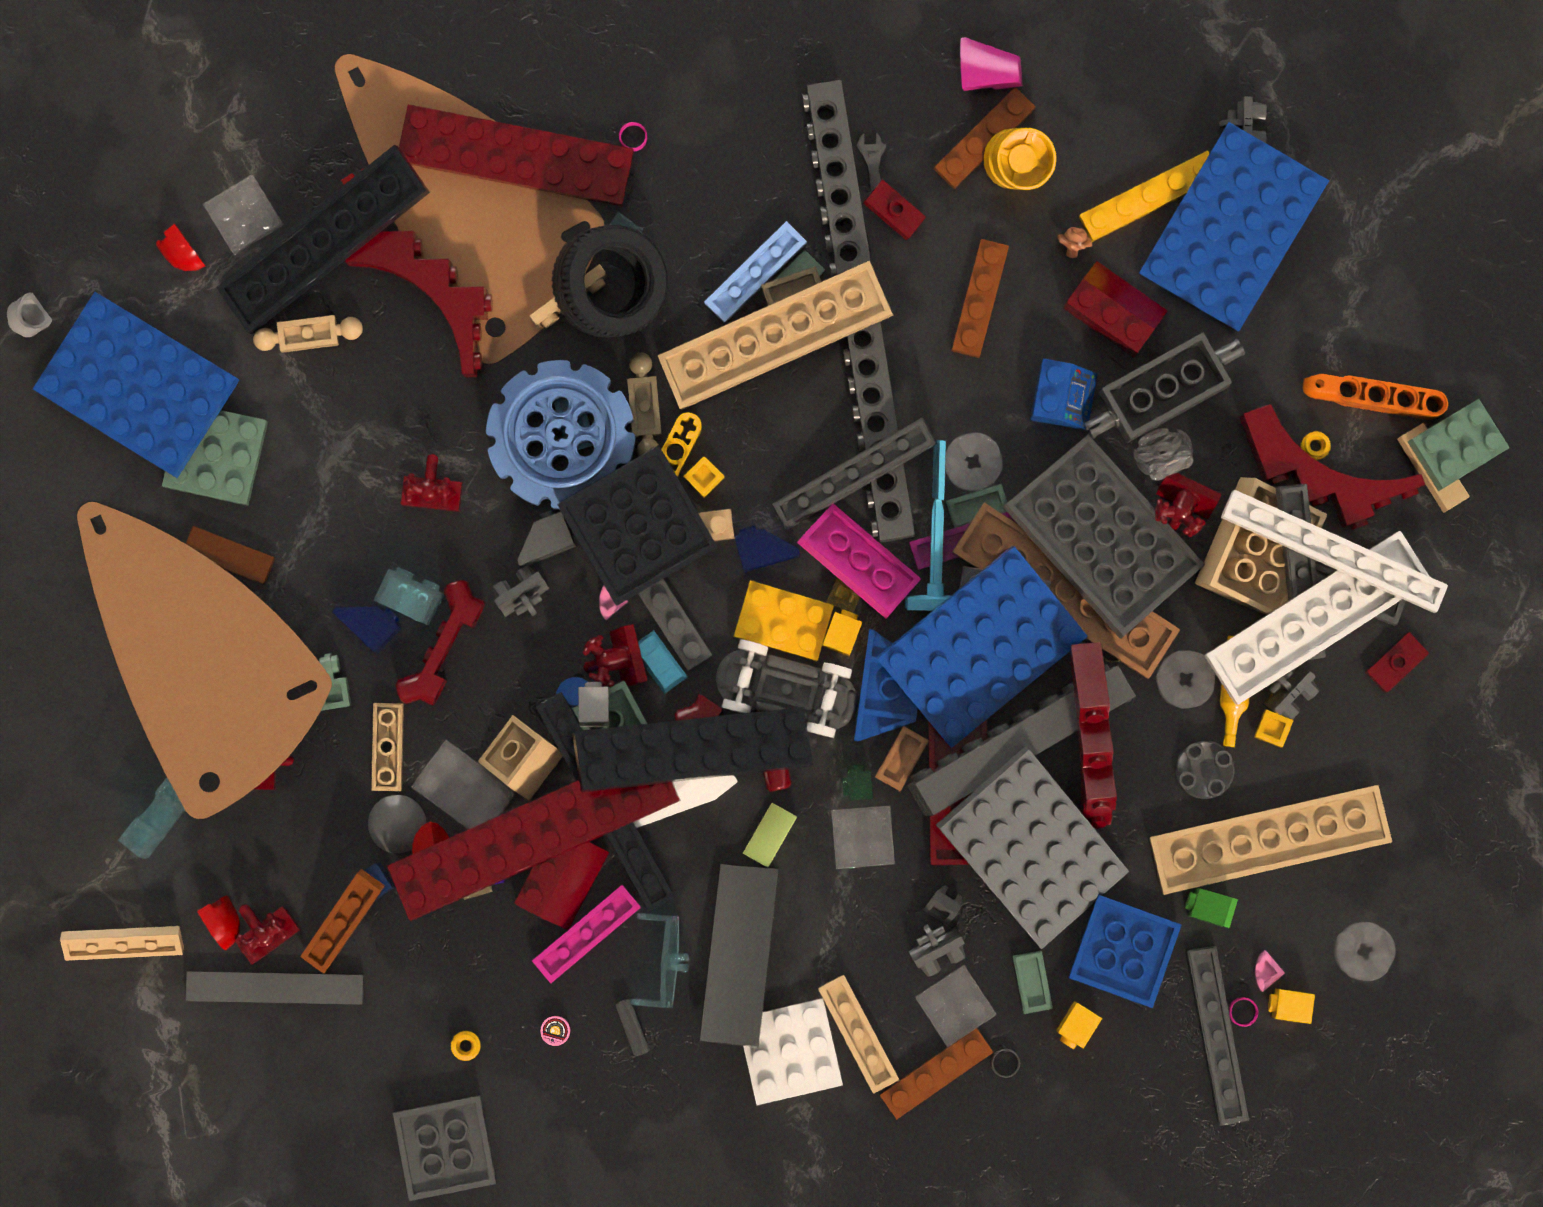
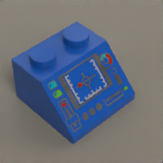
[1030,358,1098,431]

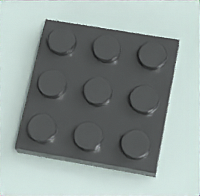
[393,1095,497,1201]

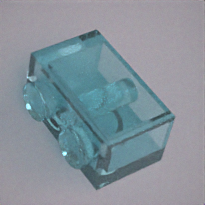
[374,567,444,627]

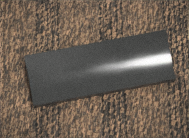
[700,864,779,1048]

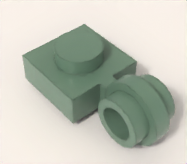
[319,653,352,711]

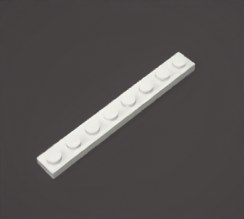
[1221,490,1448,613]

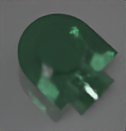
[842,764,873,801]

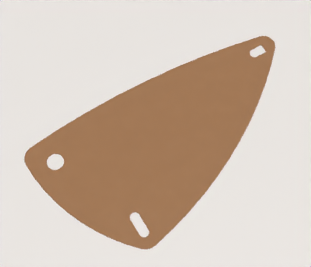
[335,54,604,364]
[77,502,332,819]

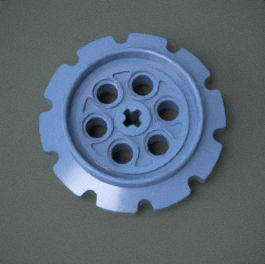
[486,360,636,510]

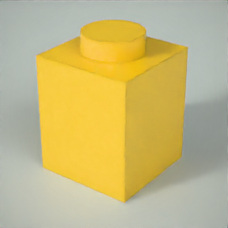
[822,609,862,657]
[1268,988,1315,1024]
[1056,1001,1102,1049]

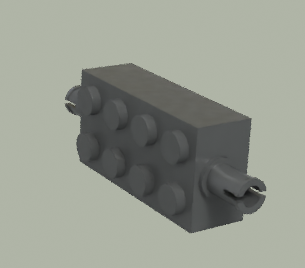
[1084,332,1245,444]

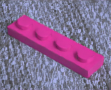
[532,885,641,984]

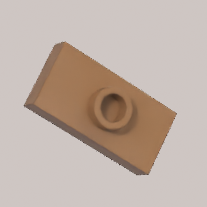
[875,726,929,791]

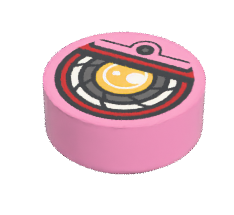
[540,1016,571,1046]

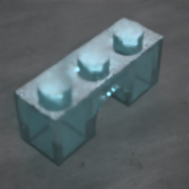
[118,778,202,858]

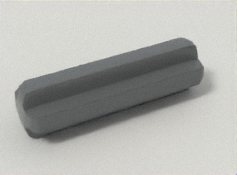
[616,999,649,1056]

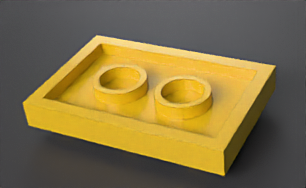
[734,580,834,661]

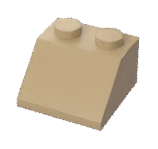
[478,715,562,801]

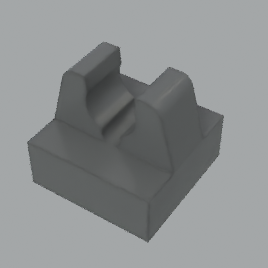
[923,885,962,926]

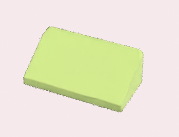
[743,803,797,868]

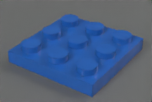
[1068,895,1182,1008]

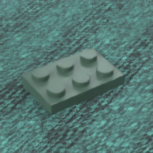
[1408,399,1510,491]

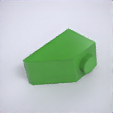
[1185,888,1238,928]

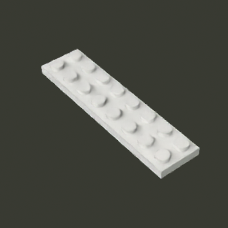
[1204,531,1430,705]

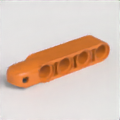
[1302,374,1448,420]

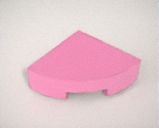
[599,585,628,620]
[1254,950,1285,992]

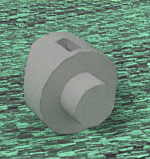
[7,293,52,337]

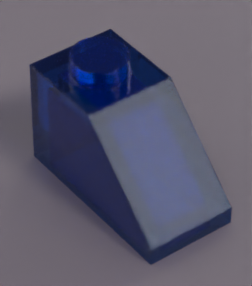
[734,526,800,573]
[332,606,402,654]

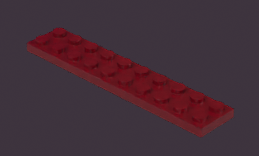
[387,780,681,921]

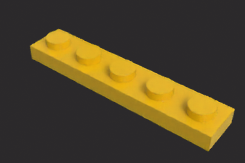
[1079,151,1210,242]

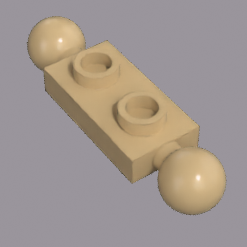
[253,315,363,353]

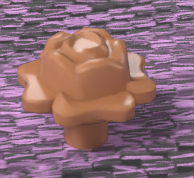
[1057,227,1093,258]

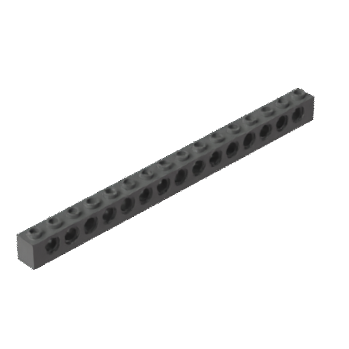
[802,80,915,543]

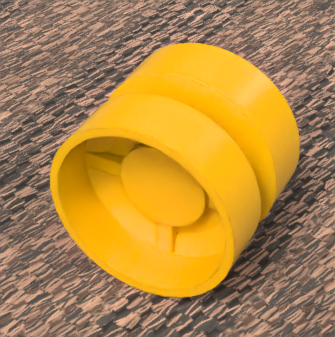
[984,128,1056,190]

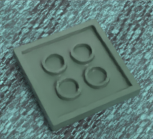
[162,410,268,506]

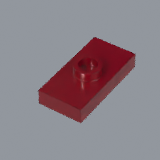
[863,179,926,240]
[1365,632,1429,693]

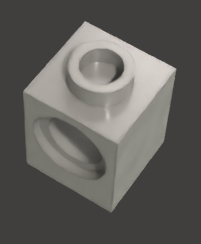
[578,682,609,727]

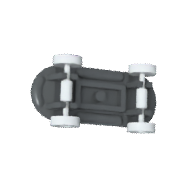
[716,639,858,738]

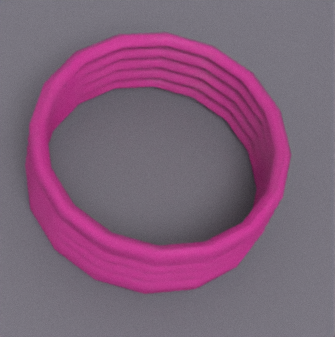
[619,122,647,151]
[1228,997,1259,1027]

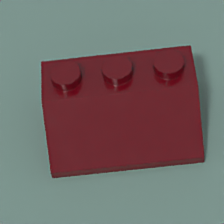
[1063,261,1167,358]
[514,842,609,930]

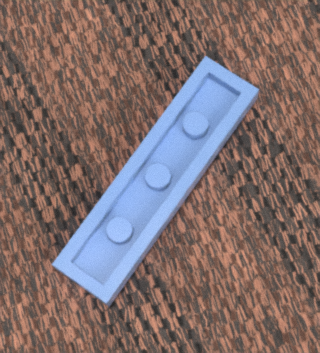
[704,221,807,324]

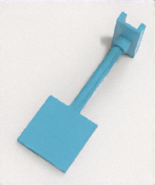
[905,440,951,611]

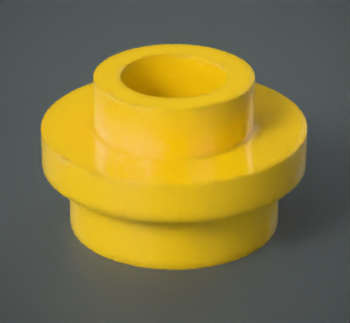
[1301,431,1331,460]
[451,1031,481,1061]

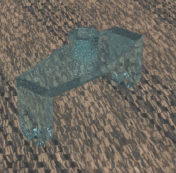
[631,913,690,1008]

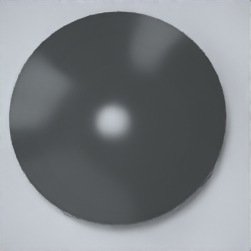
[1176,741,1235,799]
[368,795,427,853]

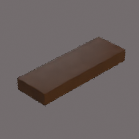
[186,526,275,585]

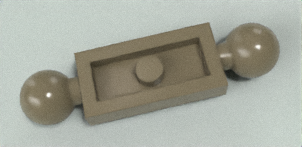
[627,352,662,456]

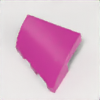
[960,37,1023,91]

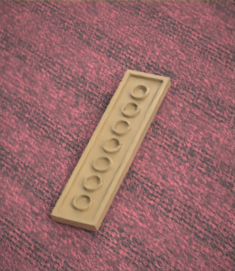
[658,261,893,410]
[1149,785,1392,895]

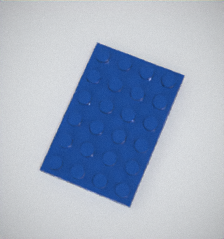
[1138,122,1329,332]
[33,292,240,478]
[876,545,1088,748]

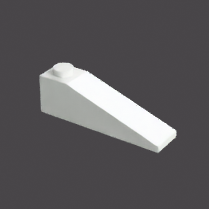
[633,775,738,828]

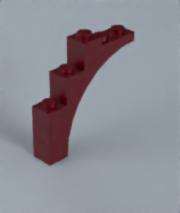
[344,231,493,378]
[1239,404,1425,530]
[1070,642,1117,829]

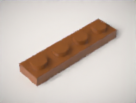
[934,87,1036,189]
[951,239,1009,358]
[300,869,385,974]
[879,1028,993,1120]

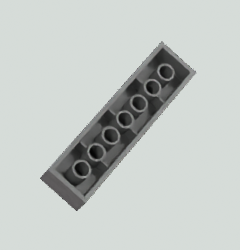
[907,664,1136,816]

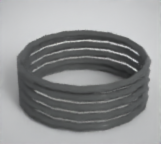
[991,1048,1020,1078]

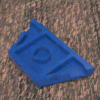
[854,629,918,741]

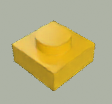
[683,456,725,498]
[1254,709,1293,748]

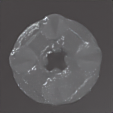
[1134,428,1193,481]
[945,433,1002,492]
[1156,651,1215,709]
[1335,922,1396,981]

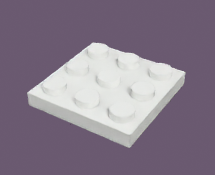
[743,998,843,1105]

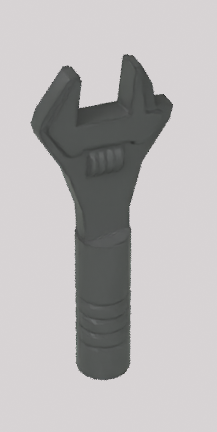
[857,133,886,193]

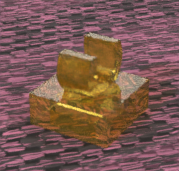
[826,577,860,613]

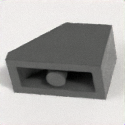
[517,510,576,568]

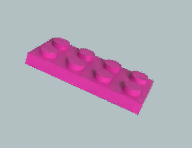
[797,504,921,619]

